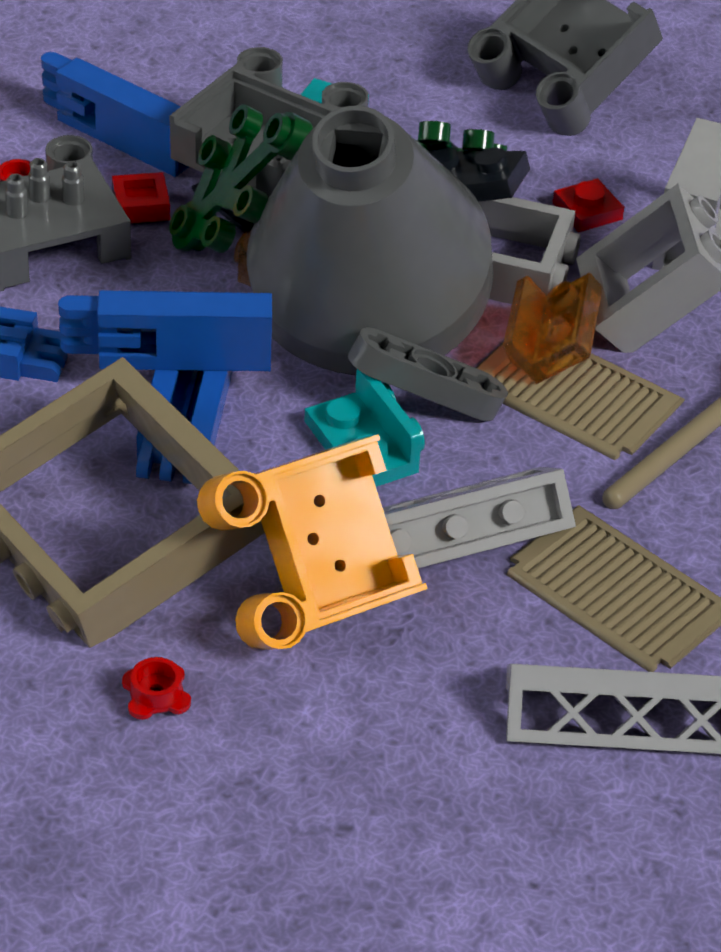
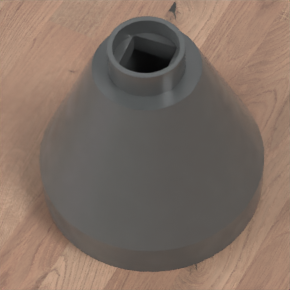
[247,106,493,376]

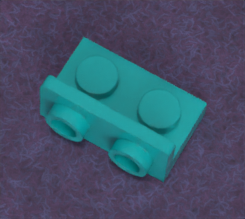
[304,369,425,487]

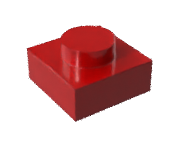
[112,172,170,223]
[552,178,625,233]

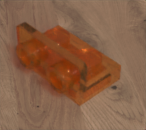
[503,272,603,384]

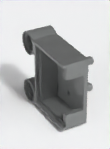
[467,0,663,136]
[169,47,368,198]
[0,135,131,291]

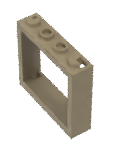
[0,357,265,648]

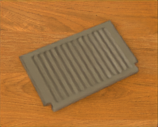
[476,321,685,460]
[507,505,721,672]

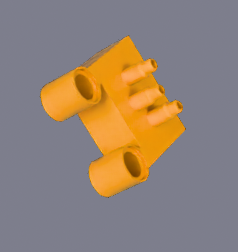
[197,434,428,650]

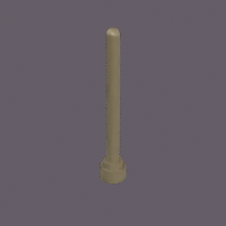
[602,397,721,509]

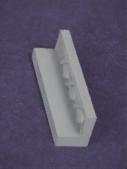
[382,467,576,568]
[506,664,721,754]

